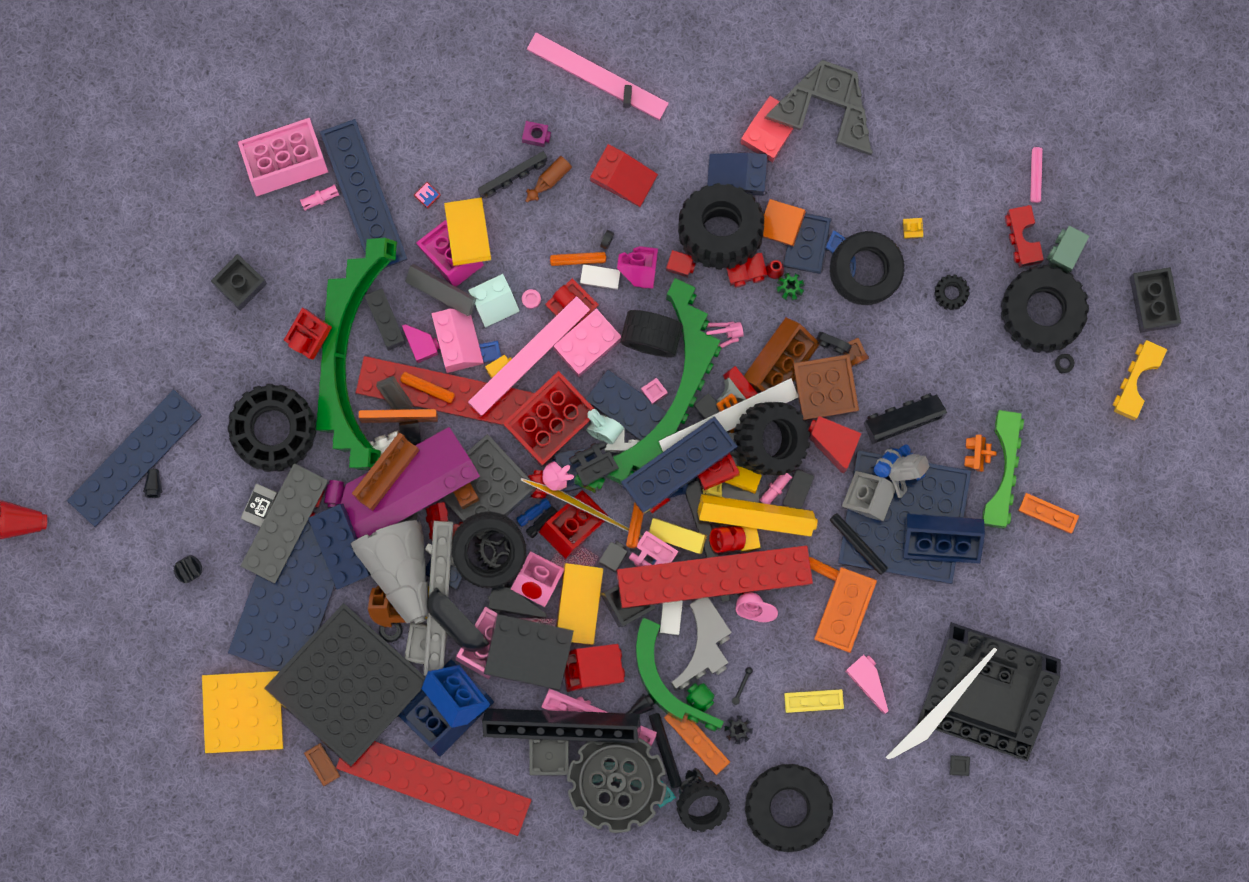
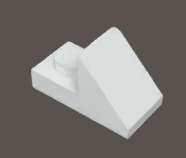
[605,430,640,453]

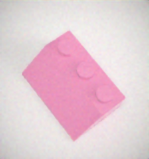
[431,309,484,373]

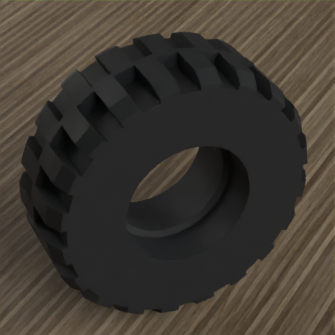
[678,183,764,270]
[1001,265,1089,353]
[228,384,316,472]
[745,764,833,852]

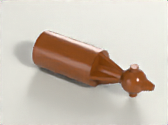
[525,156,572,202]

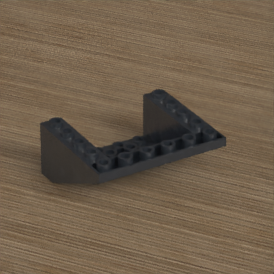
[917,622,1061,761]

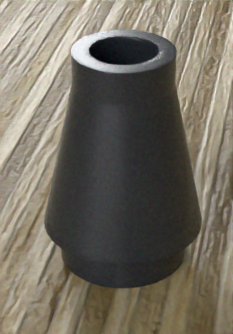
[143,469,162,498]

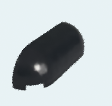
[427,587,490,652]

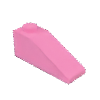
[845,655,888,714]

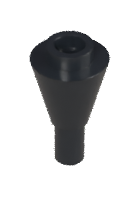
[626,693,655,714]

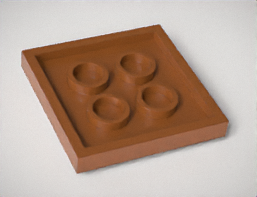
[792,354,859,420]

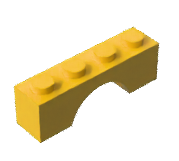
[1112,340,1167,421]

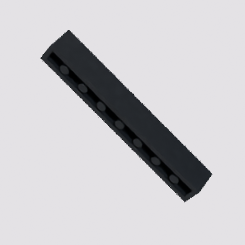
[482,708,641,743]

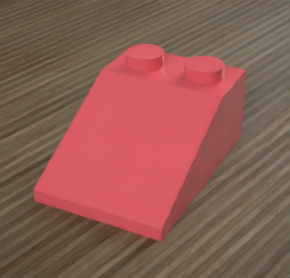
[741,96,793,163]

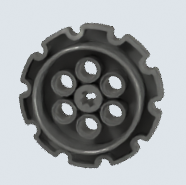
[567,738,667,833]

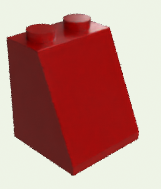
[808,416,862,473]
[564,644,625,692]

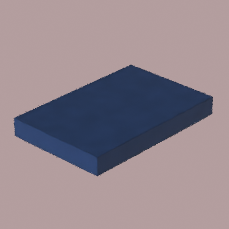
[783,213,831,274]

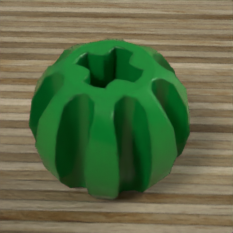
[776,272,805,301]

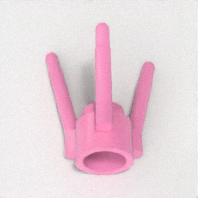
[706,321,743,348]

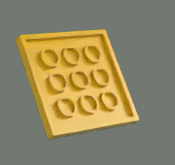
[202,671,283,753]

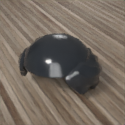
[679,768,705,794]

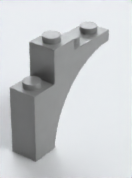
[671,598,732,690]

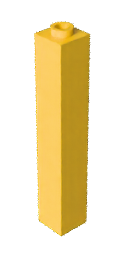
[697,494,818,536]

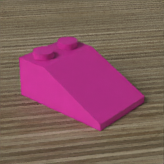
[416,220,484,287]

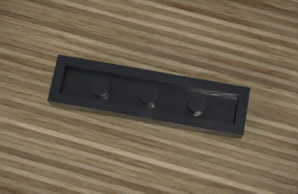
[478,151,547,198]

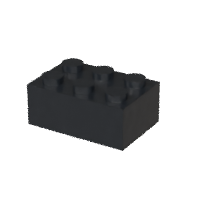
[1129,267,1181,333]

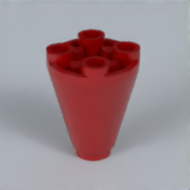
[0,501,47,539]

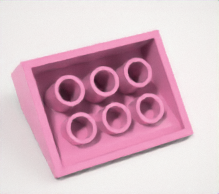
[238,118,328,197]

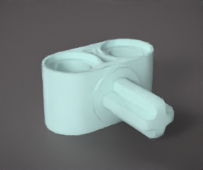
[586,409,624,444]

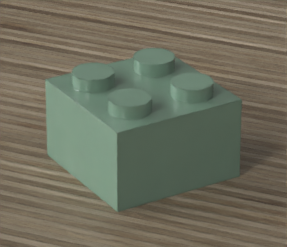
[1046,226,1089,273]

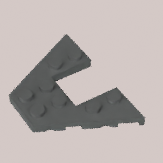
[765,60,873,155]

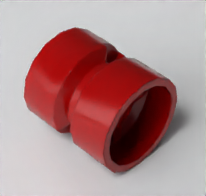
[709,526,746,553]

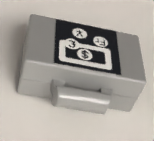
[241,484,278,528]

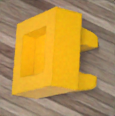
[903,218,923,239]

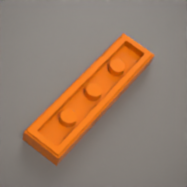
[664,714,730,775]

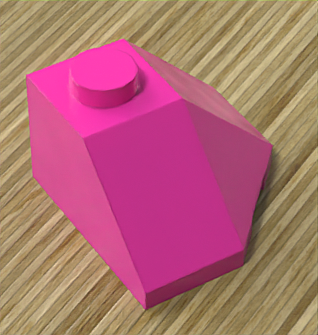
[617,246,658,288]

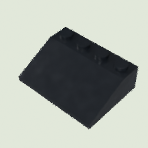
[484,614,574,690]

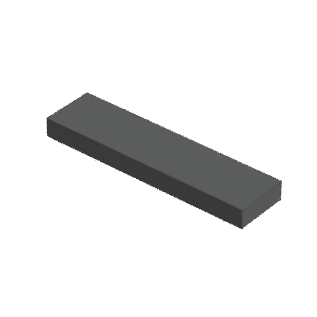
[405,264,477,316]

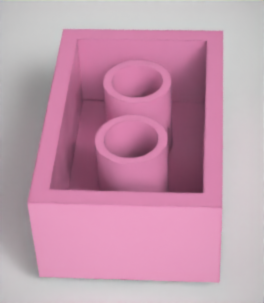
[553,308,621,377]

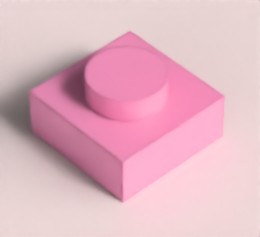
[641,378,668,405]

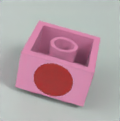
[511,551,564,607]

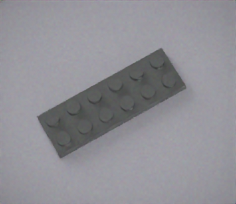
[241,463,328,584]

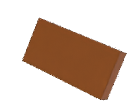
[304,743,341,786]

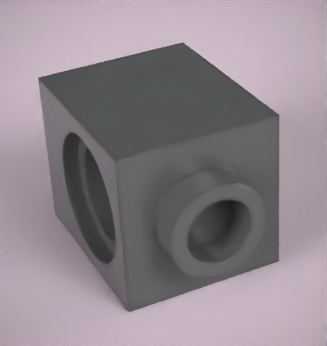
[599,541,627,573]

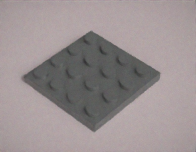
[442,434,537,539]

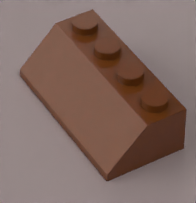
[744,317,819,393]

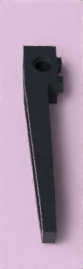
[685,476,730,603]

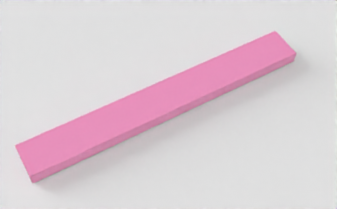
[527,33,669,121]
[468,296,590,417]

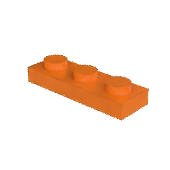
[1018,493,1079,534]

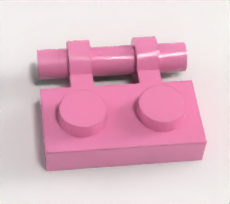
[629,531,679,567]

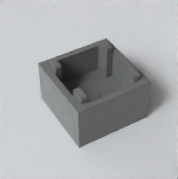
[529,739,569,776]

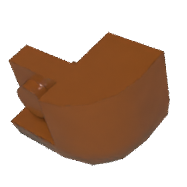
[368,585,406,628]

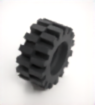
[934,274,970,310]

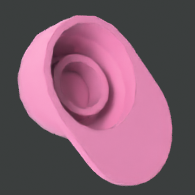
[736,592,778,622]

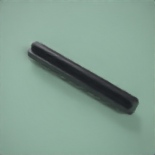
[830,513,888,575]
[649,713,682,788]

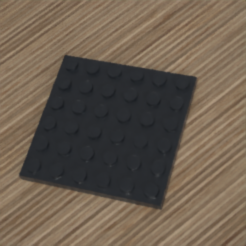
[264,603,426,767]

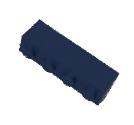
[903,514,985,564]

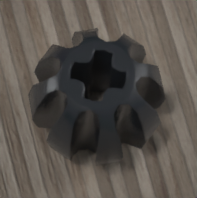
[173,555,202,583]
[724,715,753,744]

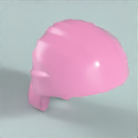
[542,462,574,490]

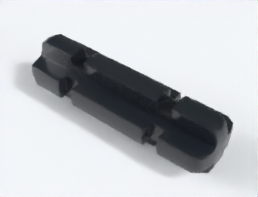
[526,506,558,538]

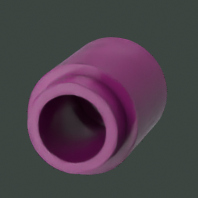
[324,480,345,508]

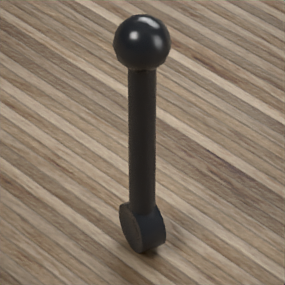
[732,667,753,705]

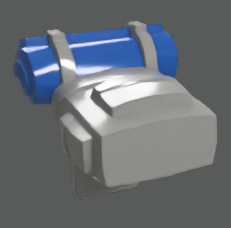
[874,447,930,498]

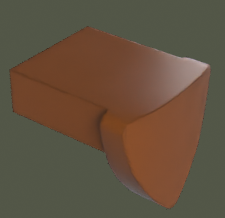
[844,338,869,367]

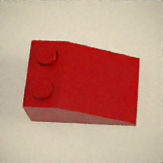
[590,144,658,207]
[539,490,609,559]

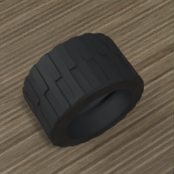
[620,310,683,357]

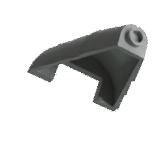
[351,520,428,624]

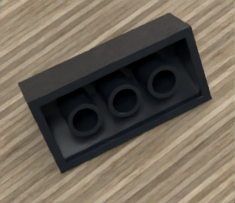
[864,393,947,444]

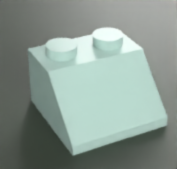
[468,274,520,328]

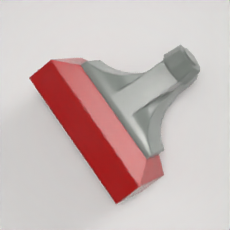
[716,366,758,406]

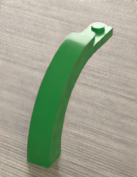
[636,617,724,732]

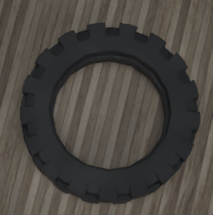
[676,781,730,832]

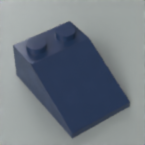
[707,153,767,196]

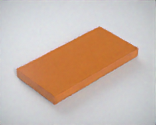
[359,409,438,423]
[814,567,877,653]

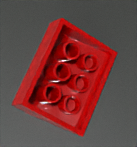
[503,371,594,467]

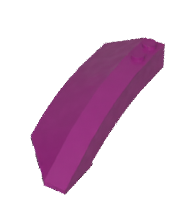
[340,427,480,538]

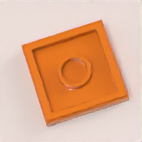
[763,199,806,246]

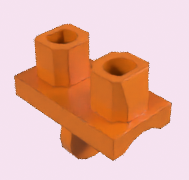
[964,435,997,472]

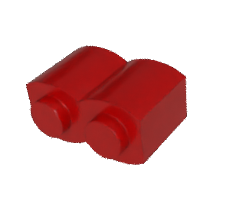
[726,253,767,288]

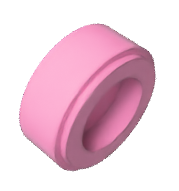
[522,289,541,309]

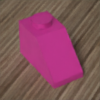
[402,324,440,363]

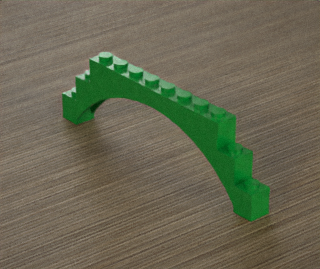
[316,238,397,470]
[575,278,722,493]

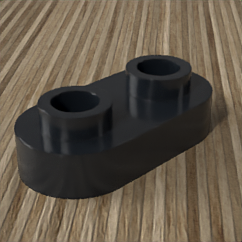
[816,332,852,355]

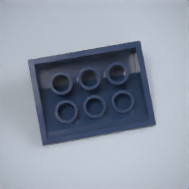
[398,659,494,757]

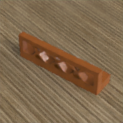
[352,433,420,511]

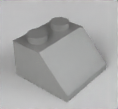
[842,471,895,521]

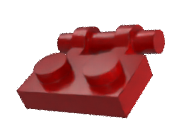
[425,502,448,540]

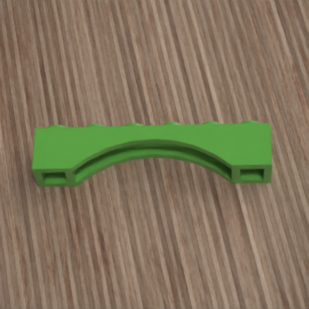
[982,410,1024,529]

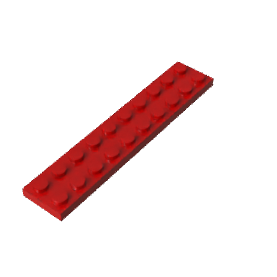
[356,356,534,426]
[616,546,813,608]
[336,741,531,836]

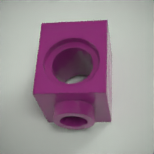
[522,121,551,147]

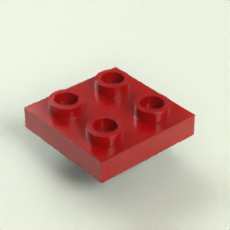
[545,278,599,331]
[284,307,332,360]

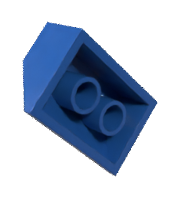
[421,665,490,728]

